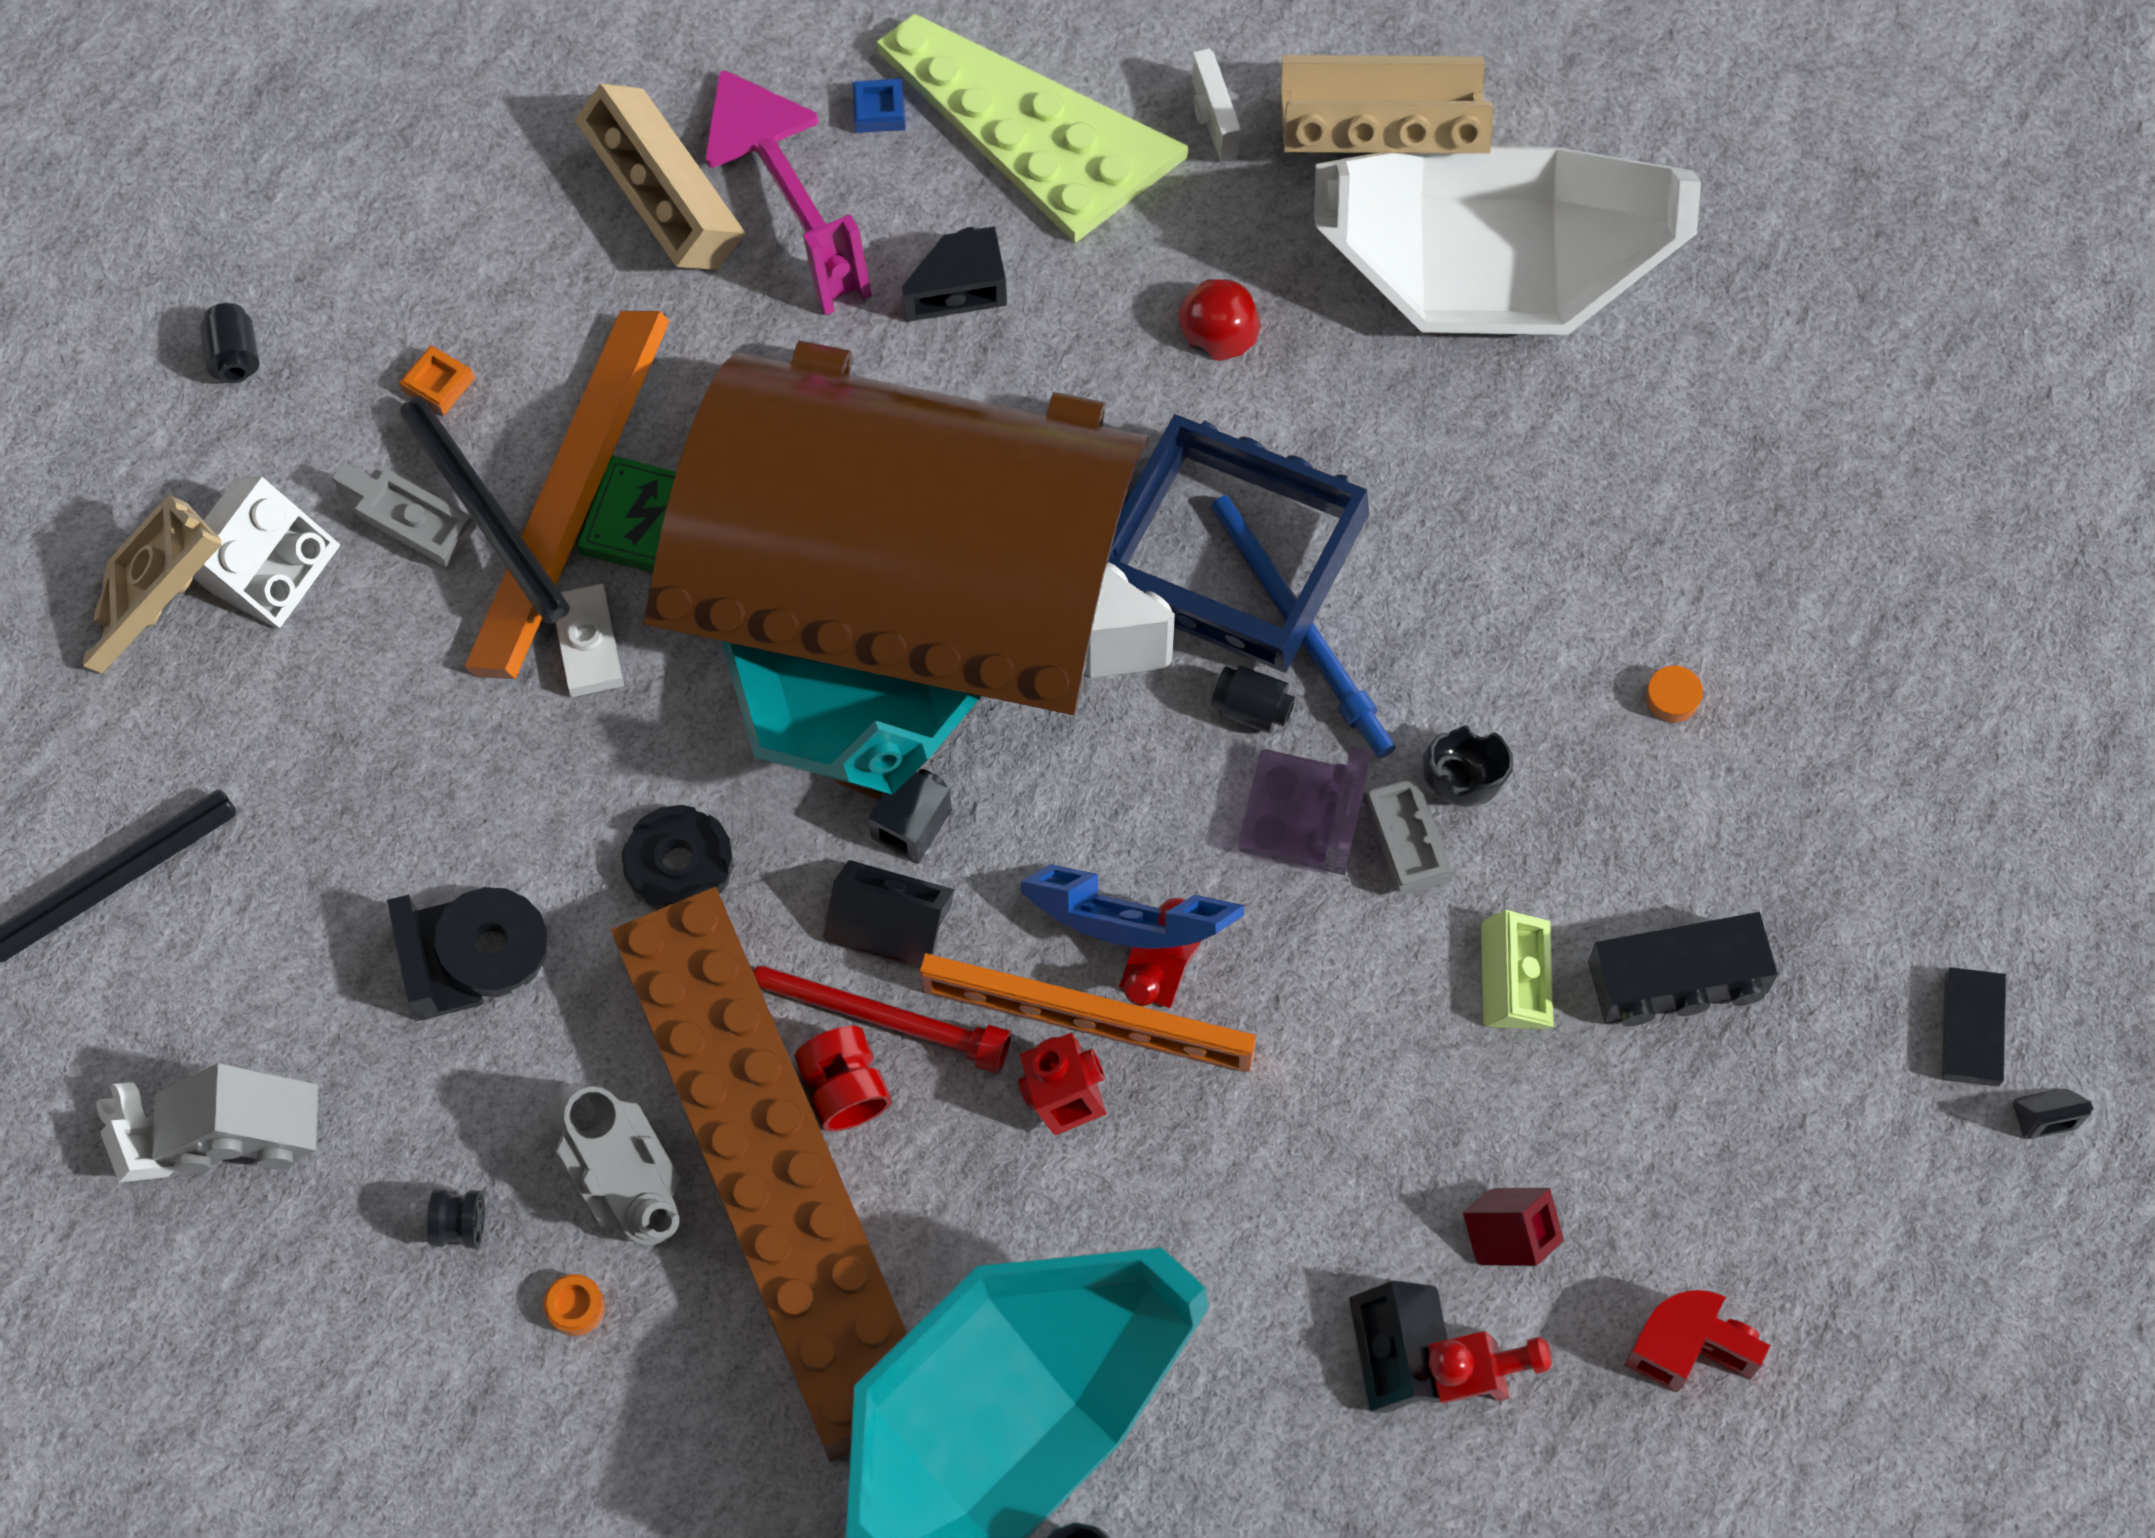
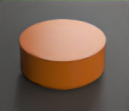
[1646,665,1703,723]
[544,1274,605,1336]

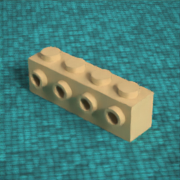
[574,83,746,270]

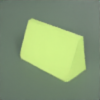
[1481,910,1554,1029]

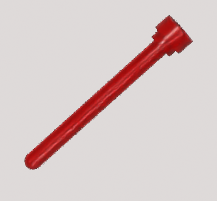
[752,965,1012,1074]

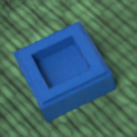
[852,78,906,134]

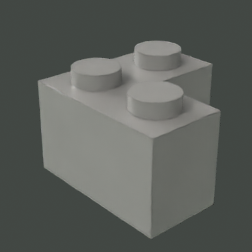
[152,1063,318,1174]

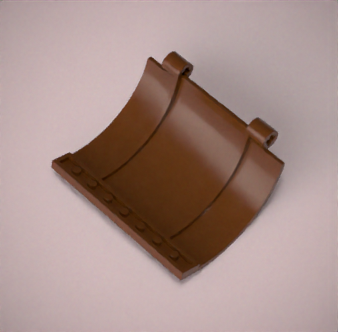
[643,340,1149,715]

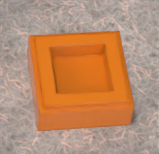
[399,345,475,416]

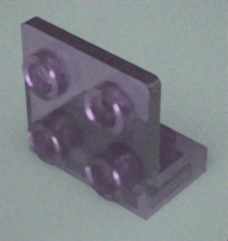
[1238,745,1373,875]

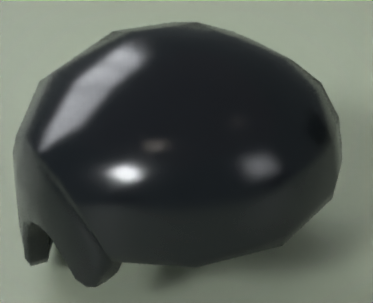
[1423,725,1513,807]

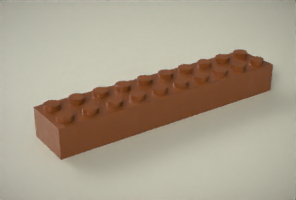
[610,887,908,1462]

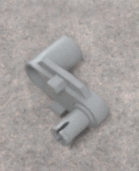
[549,1083,680,1245]

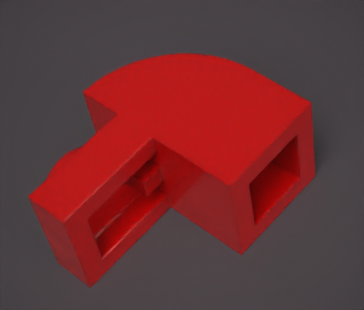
[1624,1290,1771,1393]

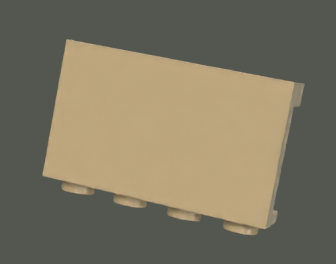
[1280,55,1494,154]

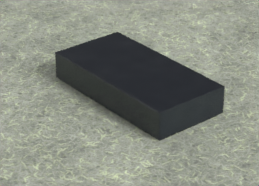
[1942,967,2006,1087]

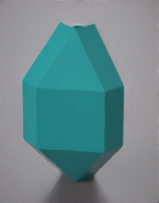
[721,641,982,795]
[846,1247,1209,1538]

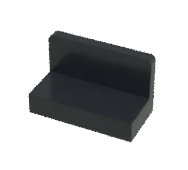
[823,860,955,968]
[387,894,484,1021]
[1349,1280,1448,1413]

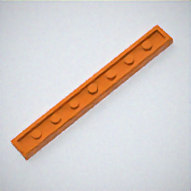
[464,311,670,679]

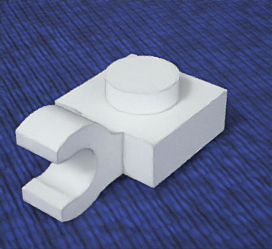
[96,1082,175,1182]

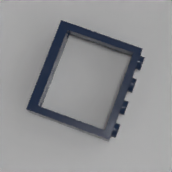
[1108,414,1369,673]

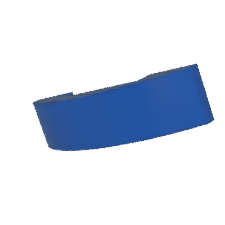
[1021,864,1244,949]

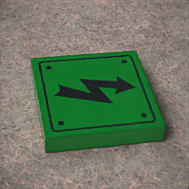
[577,456,676,573]

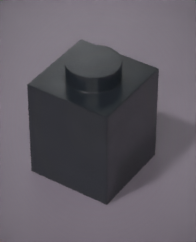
[868,769,952,864]

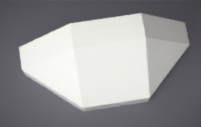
[1314,147,1701,335]

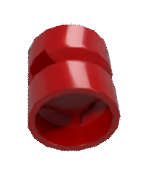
[794,1025,892,1132]

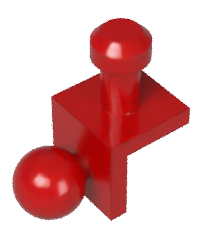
[1119,897,1201,1008]
[1428,1331,1553,1404]

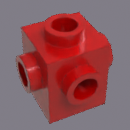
[1018,1032,1107,1136]

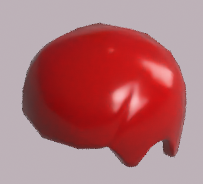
[1178,279,1261,361]

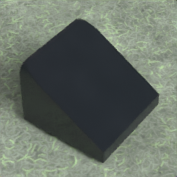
[2013,1088,2094,1140]

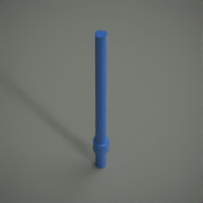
[1211,495,1396,759]

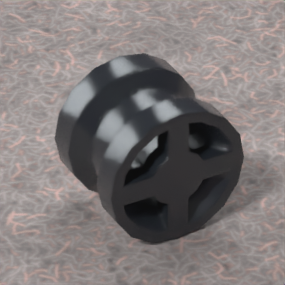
[427,1188,485,1249]

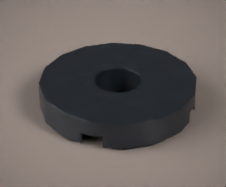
[621,805,734,910]
[434,887,547,997]

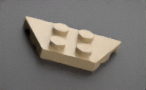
[83,494,222,674]

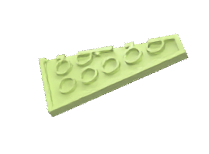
[877,14,1188,243]

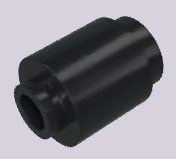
[200,303,260,383]
[1211,665,1296,734]

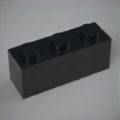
[1588,912,1778,1026]

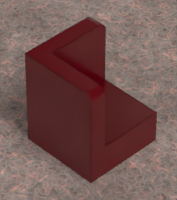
[1463,1188,1564,1266]

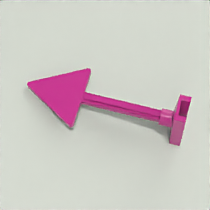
[706,70,872,315]

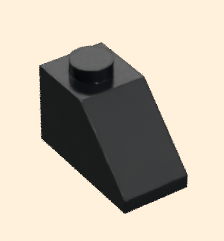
[902,226,1007,322]

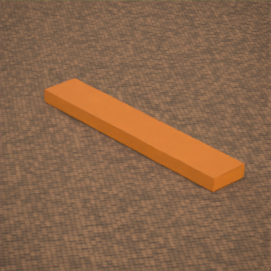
[920,953,1257,1073]

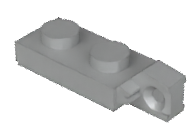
[332,462,476,568]

